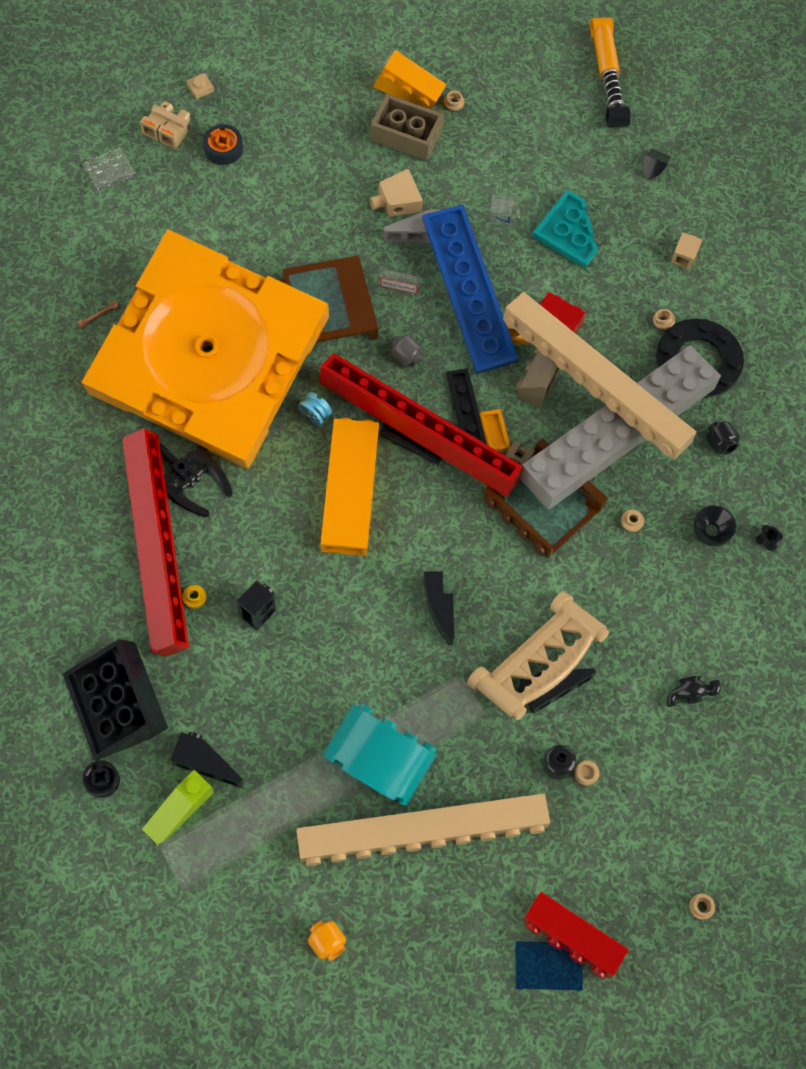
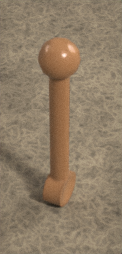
[78,301,118,328]

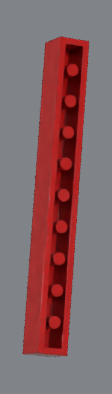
[319,353,523,497]
[122,428,189,656]

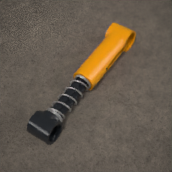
[590,17,630,128]

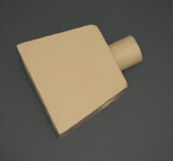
[370,169,423,217]

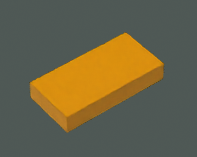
[479,409,511,453]

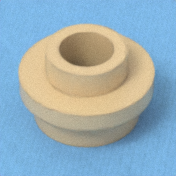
[444,91,464,111]
[653,309,675,329]
[621,510,644,532]
[689,894,715,920]

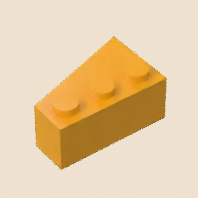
[373,50,447,110]

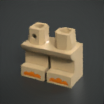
[140,101,191,149]

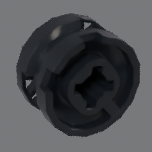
[82,760,120,798]

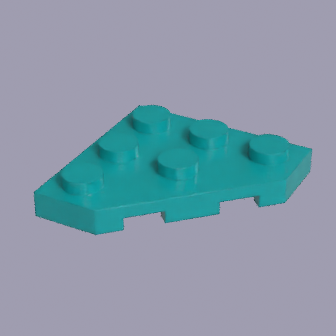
[532,190,598,269]

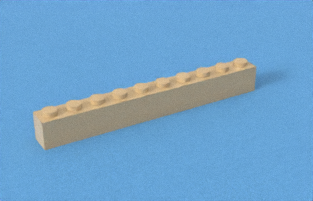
[503,292,697,460]
[296,794,550,866]

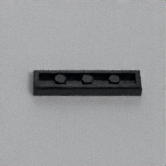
[446,368,487,444]

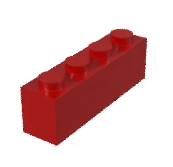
[522,892,629,979]

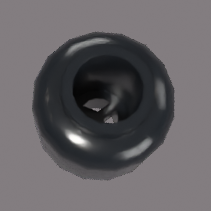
[706,421,740,455]
[542,745,576,780]

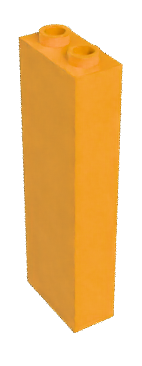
[320,418,379,556]

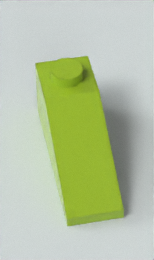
[142,770,214,847]

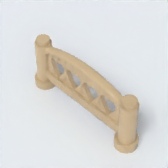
[467,591,609,720]

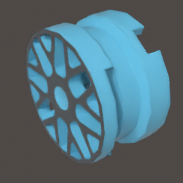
[297,392,332,427]

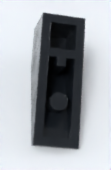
[518,668,596,714]
[170,732,244,788]

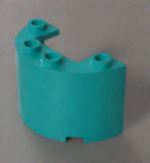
[322,703,437,806]

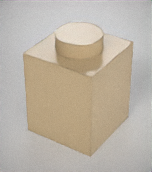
[671,232,702,270]

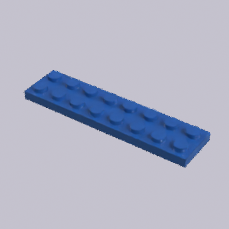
[422,204,518,374]

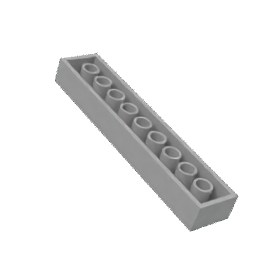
[520,345,721,510]

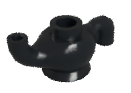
[666,676,721,707]

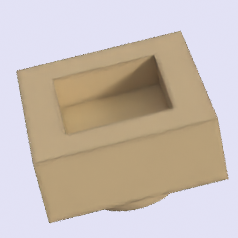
[186,73,214,99]

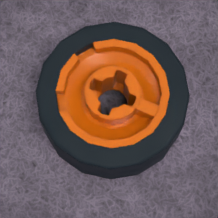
[203,124,243,165]

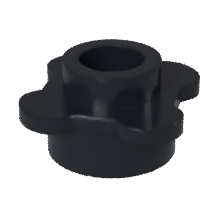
[756,525,783,551]

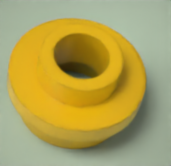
[182,585,206,608]

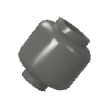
[389,334,422,367]

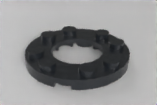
[656,319,744,398]

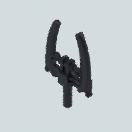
[159,443,233,517]

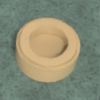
[574,760,599,786]

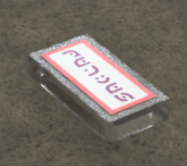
[377,269,422,295]

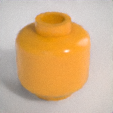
[308,920,346,961]

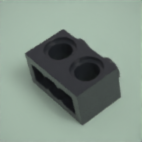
[237,581,276,631]

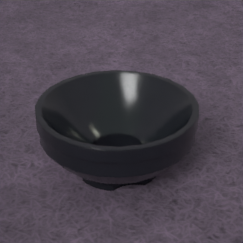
[693,505,736,546]

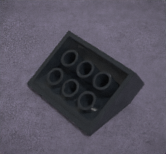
[63,639,168,761]

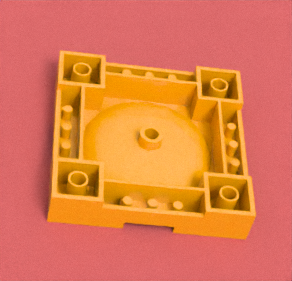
[81,229,329,470]

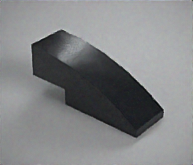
[423,571,455,645]

